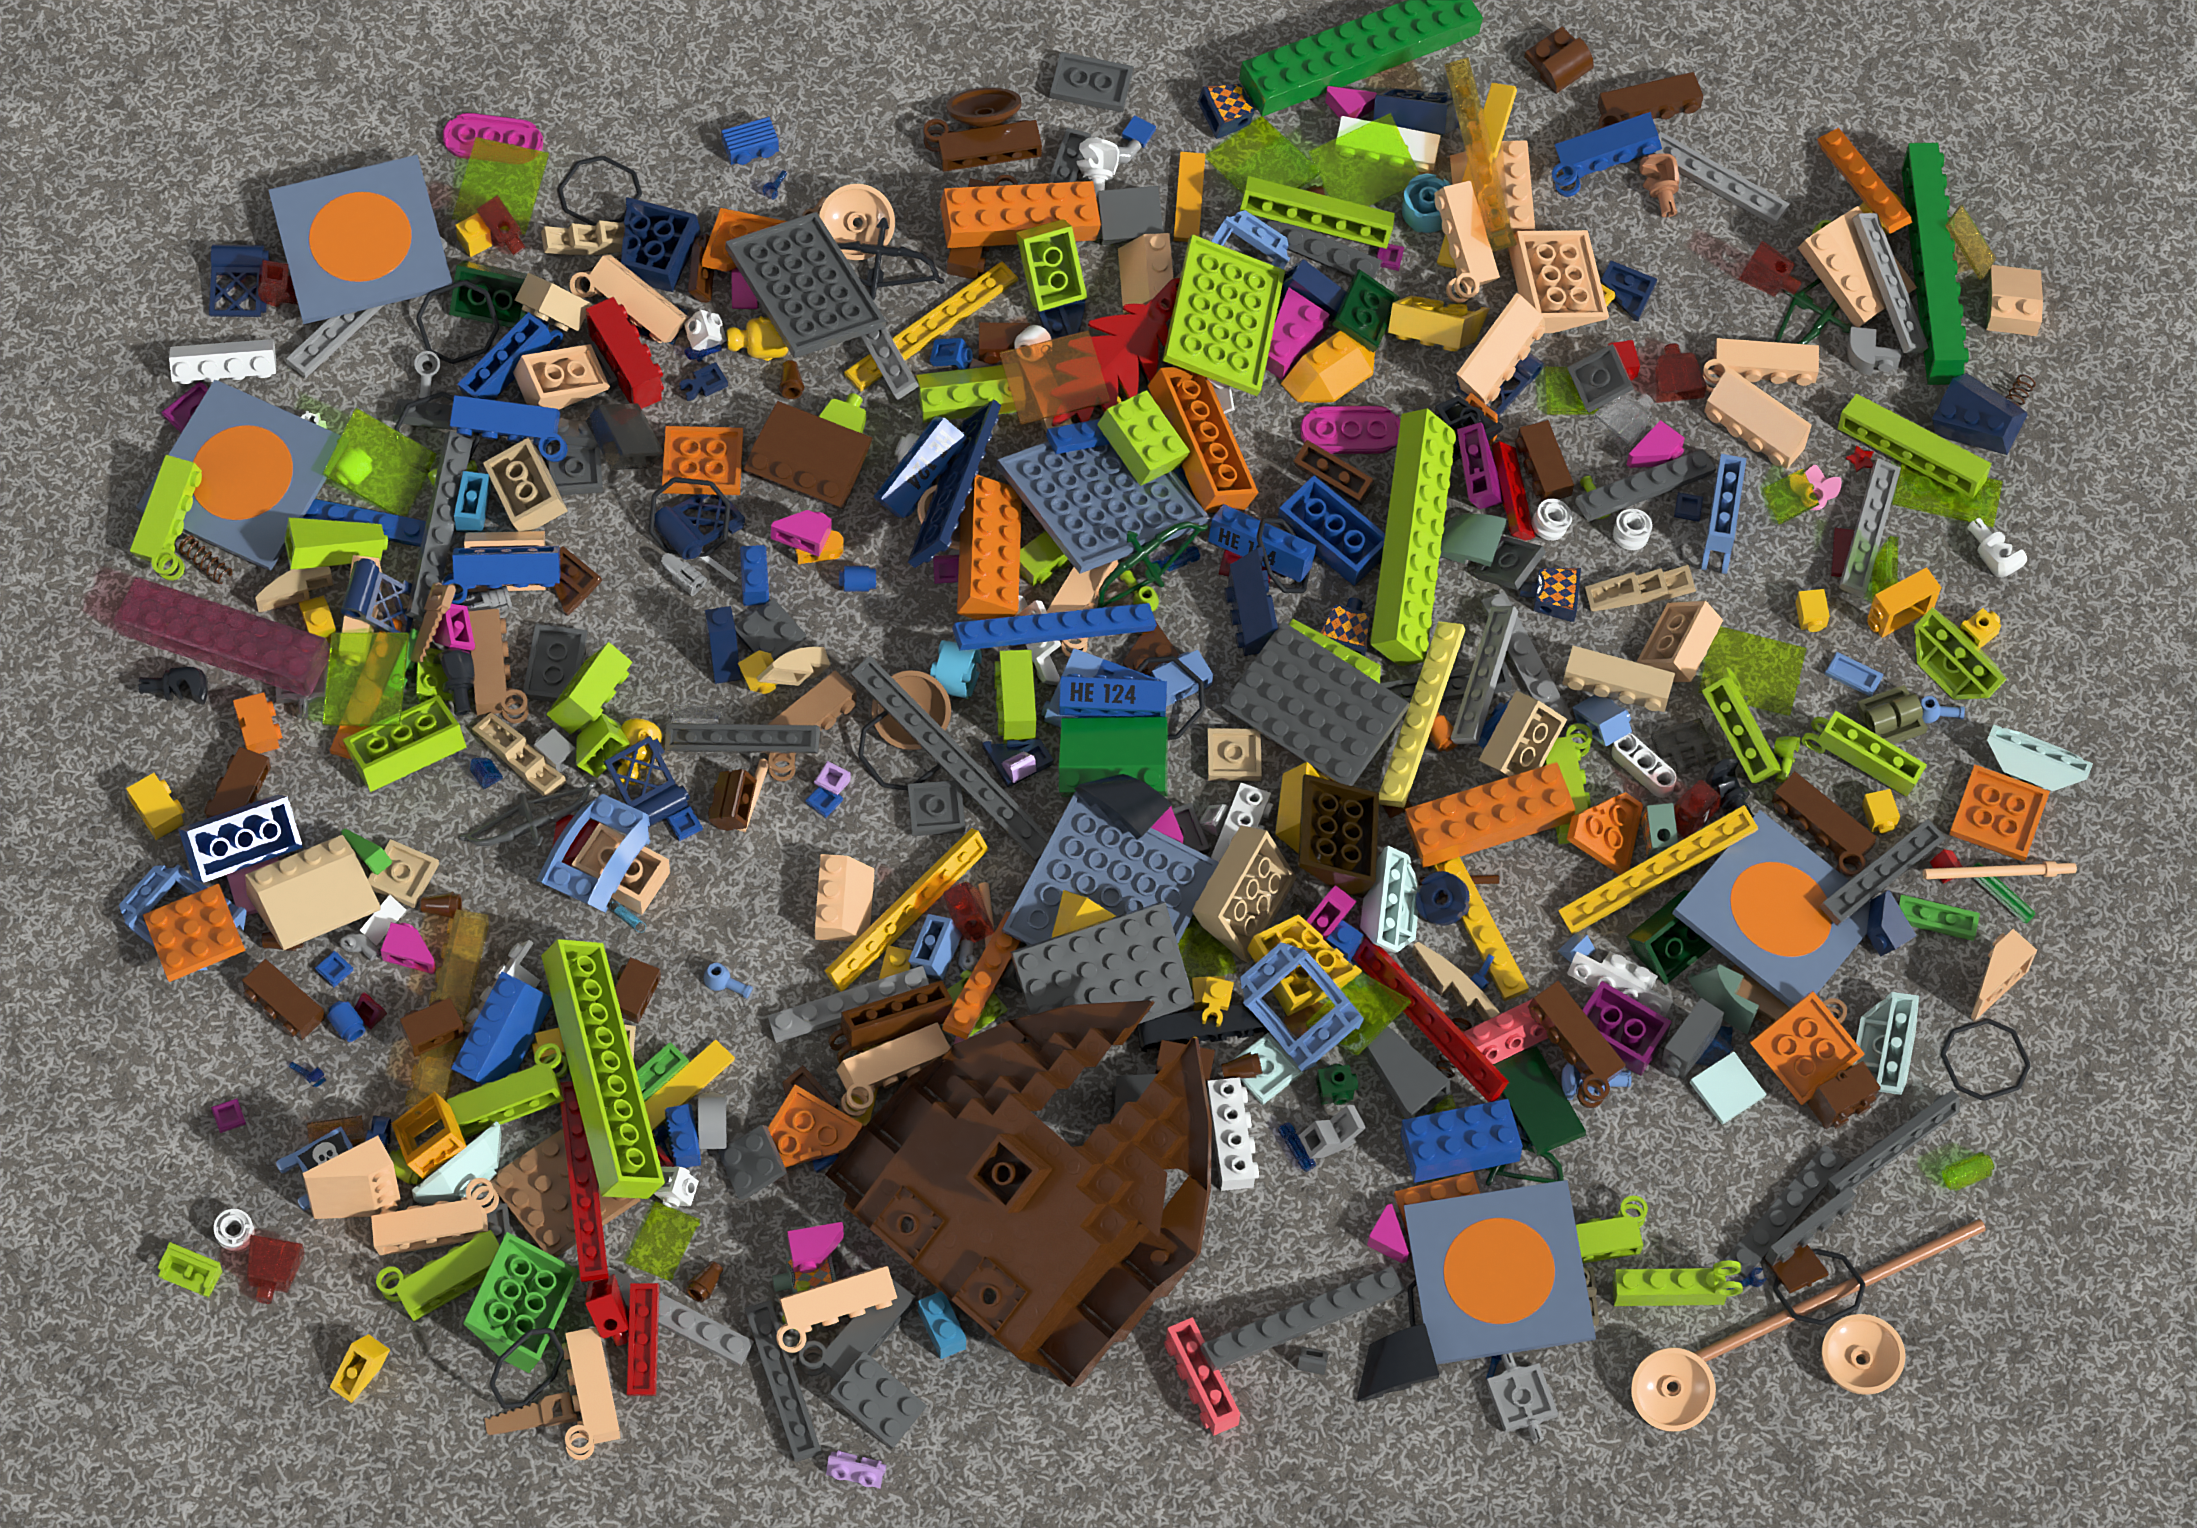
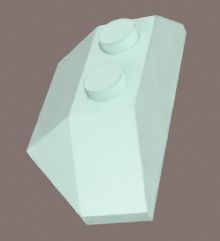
[1987,725,2093,791]
[1360,846,1420,953]
[1852,992,1919,1095]
[412,1121,501,1204]

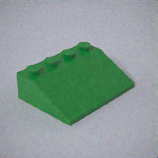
[1059,717,1168,797]

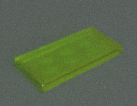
[1892,462,2003,528]

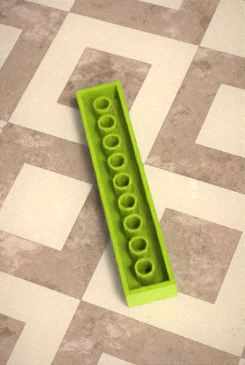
[1370,408,1456,666]
[541,939,665,1199]

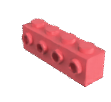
[1463,999,1548,1064]
[1164,1317,1240,1436]

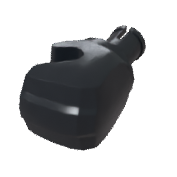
[433,648,475,716]
[138,667,208,705]
[1705,758,1754,818]

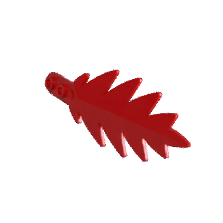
[1050,278,1180,427]

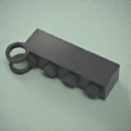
[799,1278,915,1382]

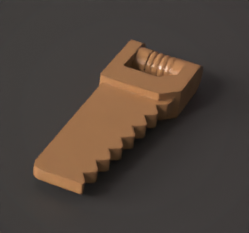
[410,582,456,662]
[484,1392,577,1435]

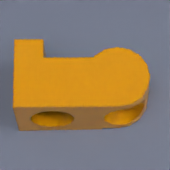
[795,530,844,564]

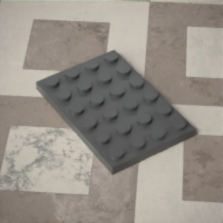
[725,212,886,358]
[1221,621,1410,786]
[1010,901,1196,1024]

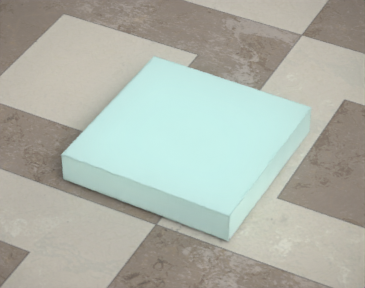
[1234,1032,1304,1105]
[1689,1052,1766,1125]

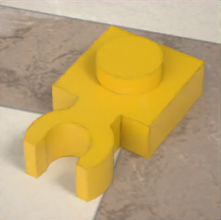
[1201,977,1234,1027]

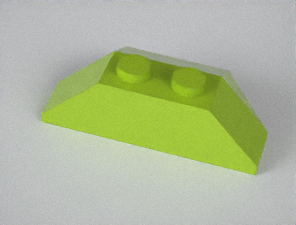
[1914,607,2007,700]

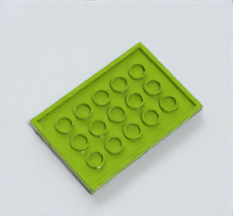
[1163,234,1285,396]

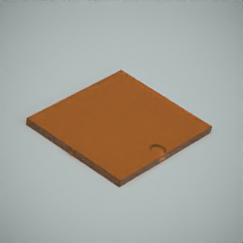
[999,330,1110,425]

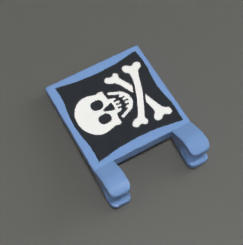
[276,1126,353,1211]

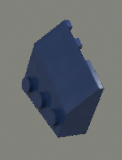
[1373,88,1469,138]
[621,197,701,293]
[1932,373,2028,455]
[1224,547,1278,656]

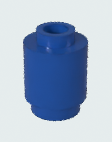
[839,565,876,592]
[327,1001,366,1042]

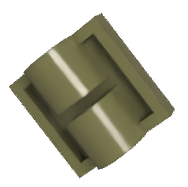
[1856,685,1928,745]

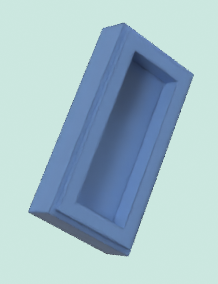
[1825,652,1884,697]

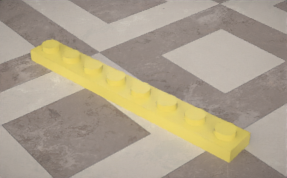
[1379,621,1465,808]

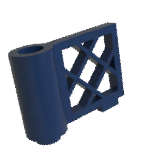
[209,244,270,317]
[1455,353,1544,417]
[654,494,745,560]
[341,558,413,642]
[603,736,690,828]

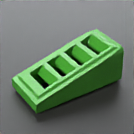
[341,828,392,875]

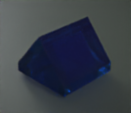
[470,758,503,790]

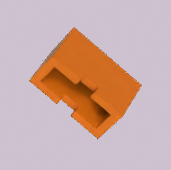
[233,692,283,754]

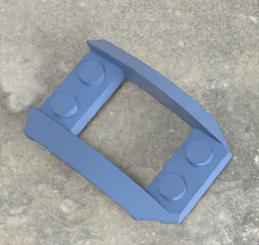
[1211,210,1290,269]
[536,794,650,913]
[119,864,247,970]
[1240,942,1364,1072]

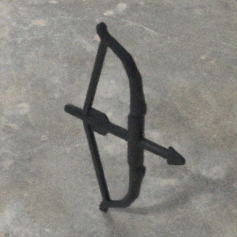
[837,217,945,300]

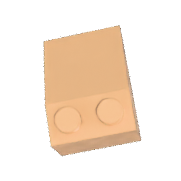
[1986,265,2043,336]
[513,344,610,410]
[572,823,670,915]
[1971,929,2037,1021]

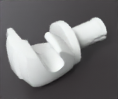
[1077,137,1119,196]
[1967,518,2027,577]

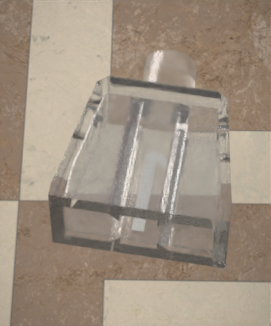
[1592,393,1654,455]

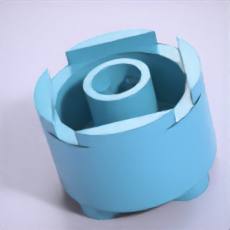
[1402,174,1451,233]
[930,640,982,699]

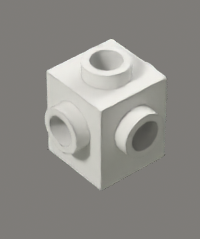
[684,310,727,353]
[654,1166,699,1209]

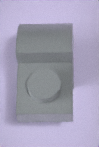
[1847,327,1901,376]
[698,1092,727,1149]
[1298,1105,1366,1159]

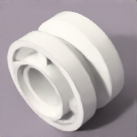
[1531,499,1572,541]
[1613,509,1652,550]
[213,1209,255,1251]

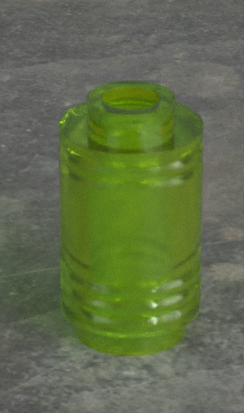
[1941,1151,1994,1191]

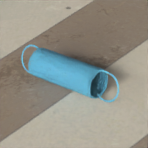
[610,902,646,933]

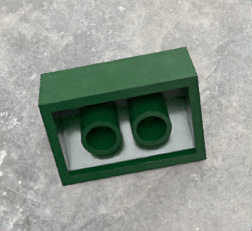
[449,261,538,328]
[1626,890,1713,985]

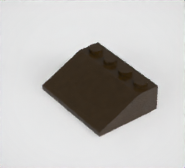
[1298,774,1379,898]

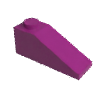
[1457,422,1503,509]

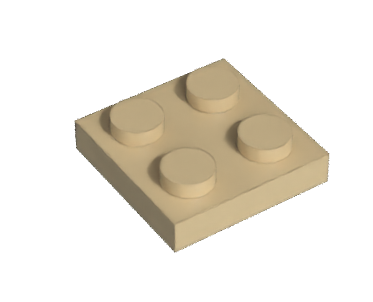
[1207,728,1262,781]
[368,839,439,908]

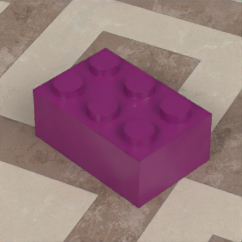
[1582,981,1672,1076]

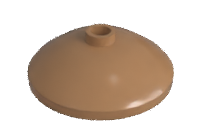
[872,671,951,750]

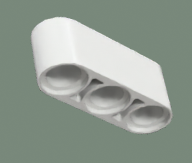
[1611,733,1677,798]

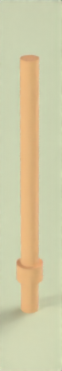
[1923,861,2077,879]

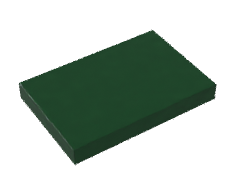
[1332,269,1400,353]

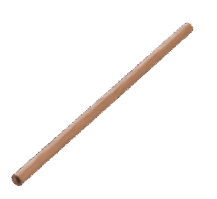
[1694,1219,1986,1362]

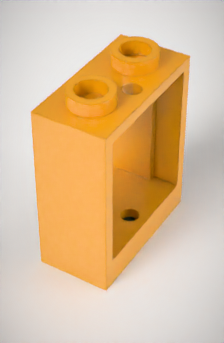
[1867,567,1941,638]
[391,1091,467,1179]

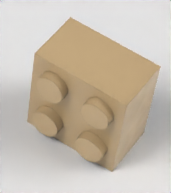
[515,273,592,331]

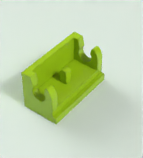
[158,1242,222,1298]

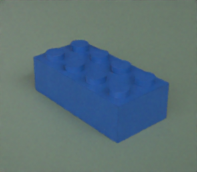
[1278,476,1385,586]
[178,794,303,883]
[1400,1099,1523,1183]

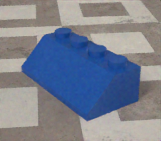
[451,971,553,1085]

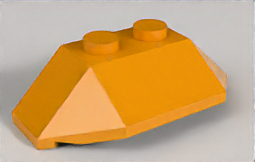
[1281,330,1375,403]

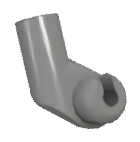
[1117,139,1142,163]
[340,934,381,961]
[958,940,978,972]

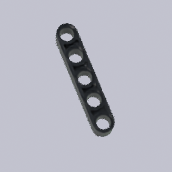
[1136,1004,1269,1052]

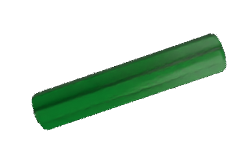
[1972,862,2035,923]

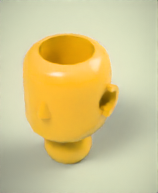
[726,316,789,361]
[616,718,662,786]

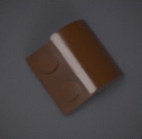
[1524,26,1594,94]

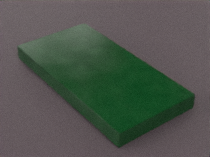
[1493,1046,1586,1156]

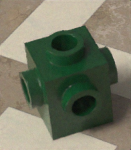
[1316,1064,1358,1105]

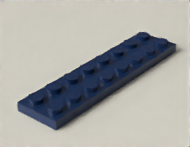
[907,399,1001,568]

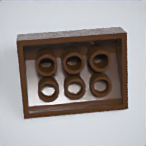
[744,401,873,510]

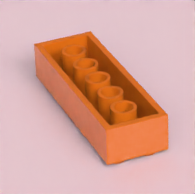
[940,181,1101,248]
[1148,367,1258,513]
[957,475,1022,620]
[1405,762,1575,868]

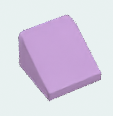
[814,761,851,795]

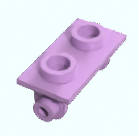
[826,1450,886,1488]

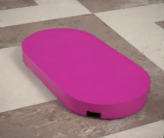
[443,113,543,165]
[1300,406,1401,454]

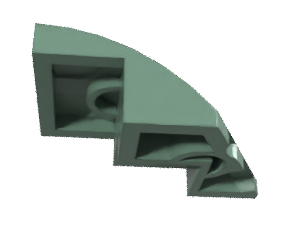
[1439,514,1507,567]
[1688,964,1759,1035]

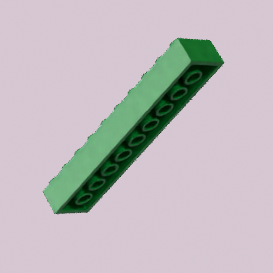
[1239,0,1483,117]
[1901,143,1969,385]

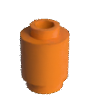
[1428,712,1458,752]

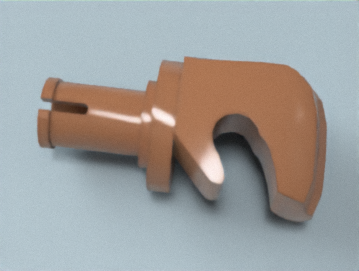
[1639,153,1679,217]

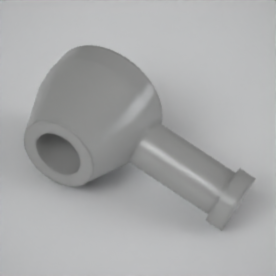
[414,351,440,399]

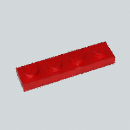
[1492,441,1535,541]
[627,1283,660,1396]

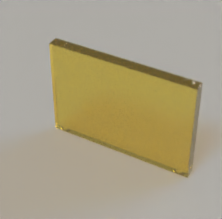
[1945,205,1996,280]

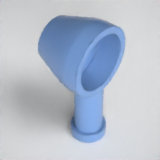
[1919,696,1965,723]
[703,963,753,999]

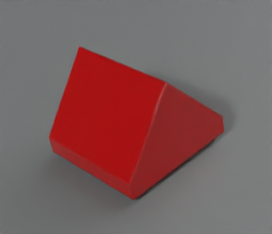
[1929,849,1963,884]

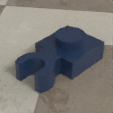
[679,362,728,401]

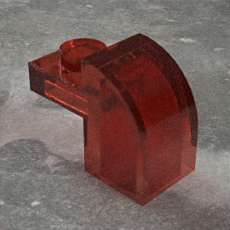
[258,260,298,307]

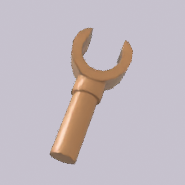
[802,197,826,216]

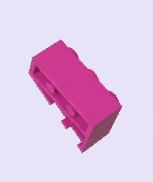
[1266,288,1330,380]

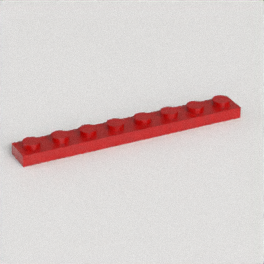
[1353,937,1509,1102]
[560,1081,609,1282]

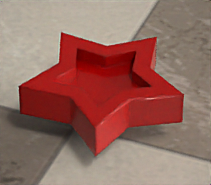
[1845,445,1874,473]

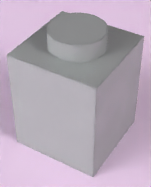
[534,728,576,773]

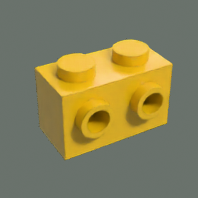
[126,773,185,840]

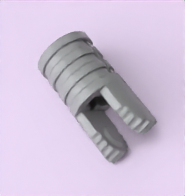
[661,553,707,596]
[461,585,512,611]

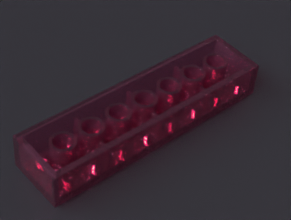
[113,577,332,697]

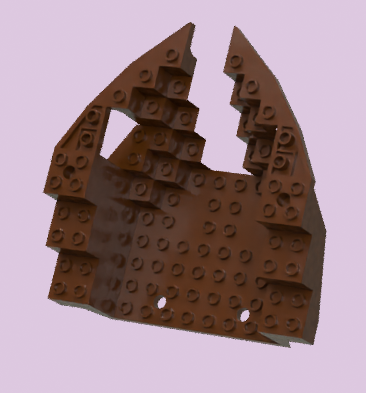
[825,1000,1212,1388]

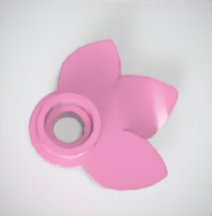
[1790,465,1842,510]

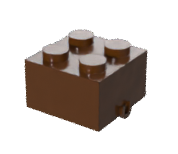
[1807,1061,1881,1129]

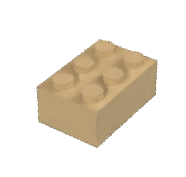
[483,438,568,532]
[1479,690,1567,778]

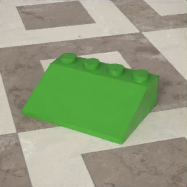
[463,1232,580,1373]

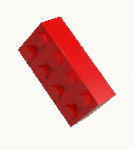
[586,296,664,412]

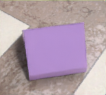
[1002,751,1036,783]

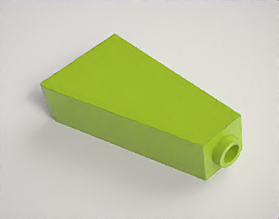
[284,517,388,570]

